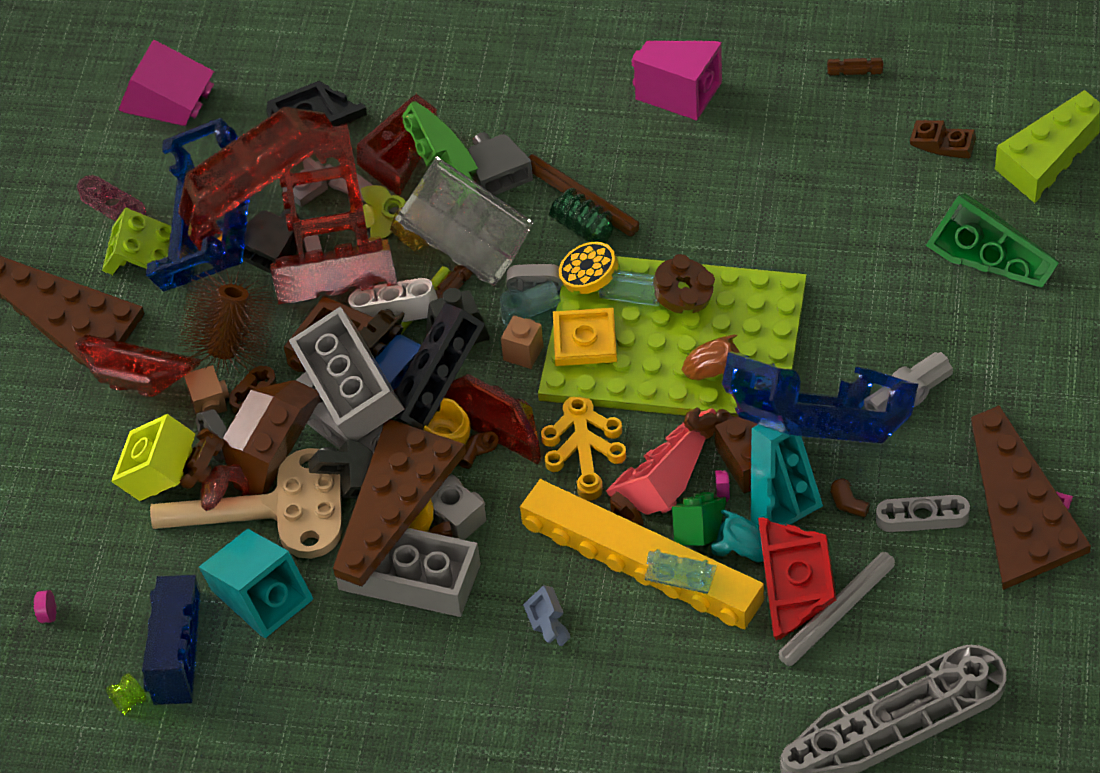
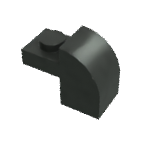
[308,439,373,499]

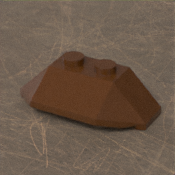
[222,380,321,496]

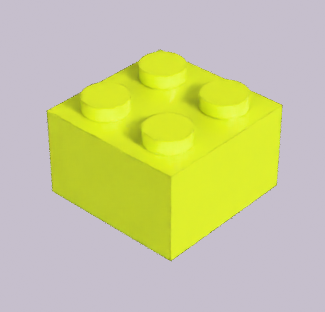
[111,414,196,501]

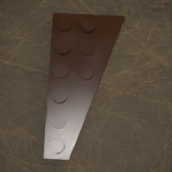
[0,256,145,379]
[971,406,1091,590]

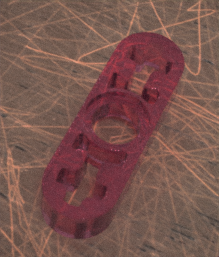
[77,175,147,221]

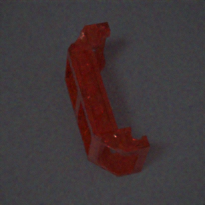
[178,107,355,260]
[275,124,374,284]

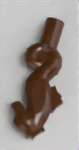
[684,407,737,439]

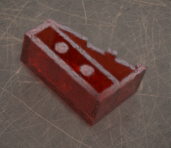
[357,94,437,196]

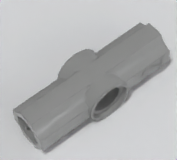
[864,352,953,422]

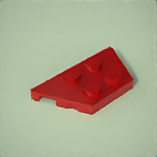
[758,517,837,640]

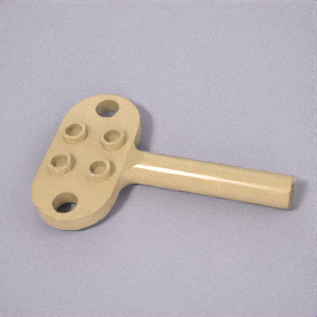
[150,448,343,559]

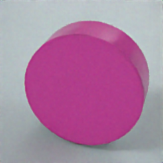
[34,590,56,624]

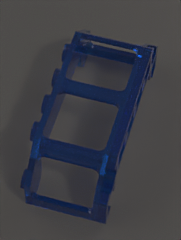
[146,118,252,292]
[722,352,918,444]

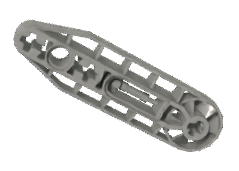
[780,645,1006,773]

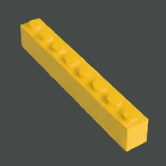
[520,479,764,630]

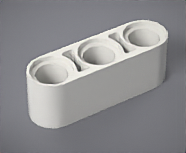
[348,278,438,322]

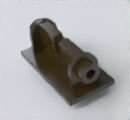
[359,309,405,359]

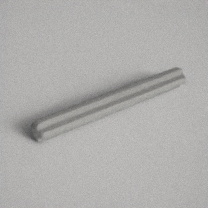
[779,551,895,666]

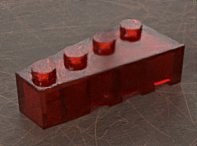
[270,237,398,305]

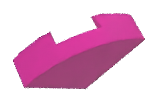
[715,470,730,502]

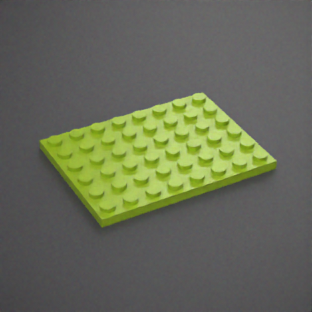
[538,256,807,417]

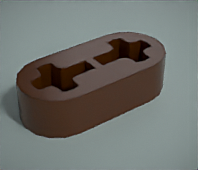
[229,366,277,415]

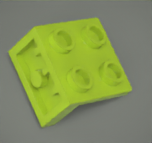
[102,207,179,276]

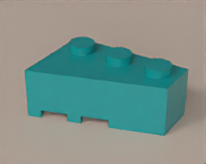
[751,414,823,526]

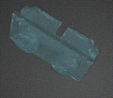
[644,549,717,594]

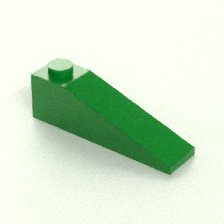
[926,193,1060,288]

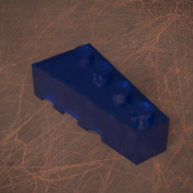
[142,575,201,705]

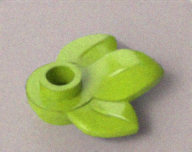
[351,185,409,240]

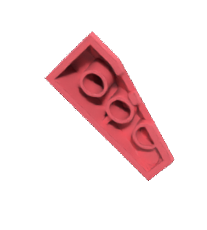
[606,408,716,515]

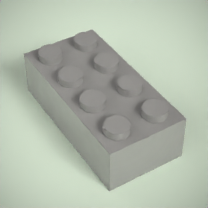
[289,306,405,441]
[336,528,481,617]

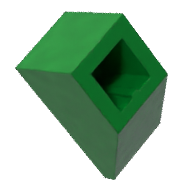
[672,492,726,545]

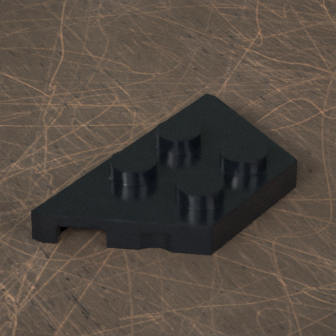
[264,81,367,155]

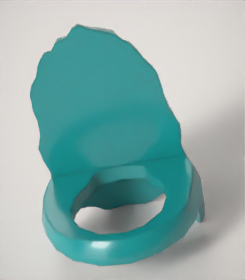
[711,510,764,562]

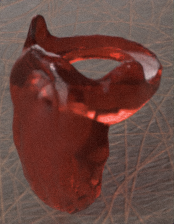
[200,464,250,511]

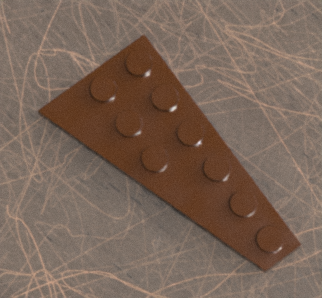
[333,419,467,587]

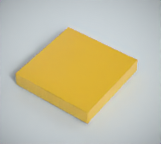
[553,308,617,366]

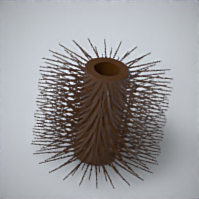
[177,270,278,374]

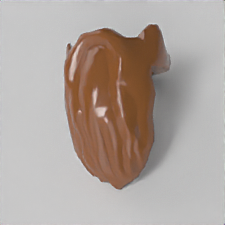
[681,334,744,381]

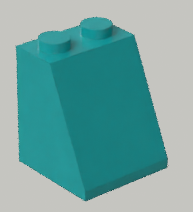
[199,529,314,638]

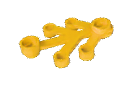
[541,397,626,501]

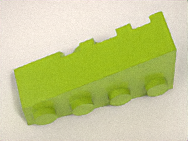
[995,90,1100,203]

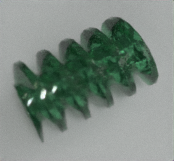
[549,188,613,244]

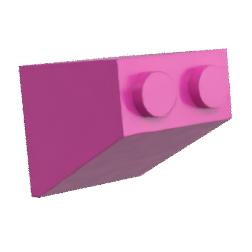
[118,39,214,126]
[632,41,722,120]

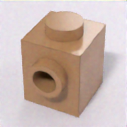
[501,315,544,369]
[184,365,229,415]

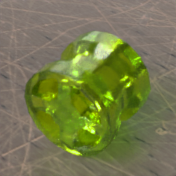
[106,673,147,715]

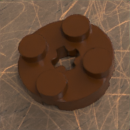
[652,254,715,313]
[179,428,224,489]

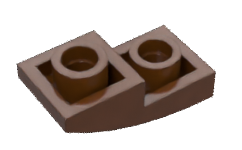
[910,120,976,158]

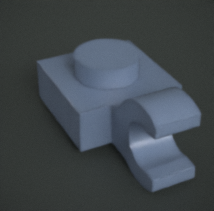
[523,585,570,646]

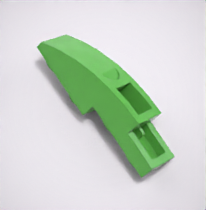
[402,101,481,213]

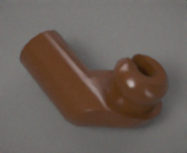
[830,478,870,518]

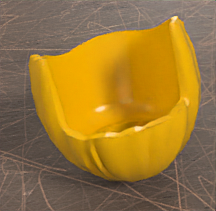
[424,398,471,444]

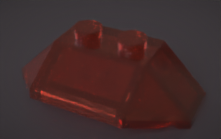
[74,334,201,397]
[438,374,541,465]

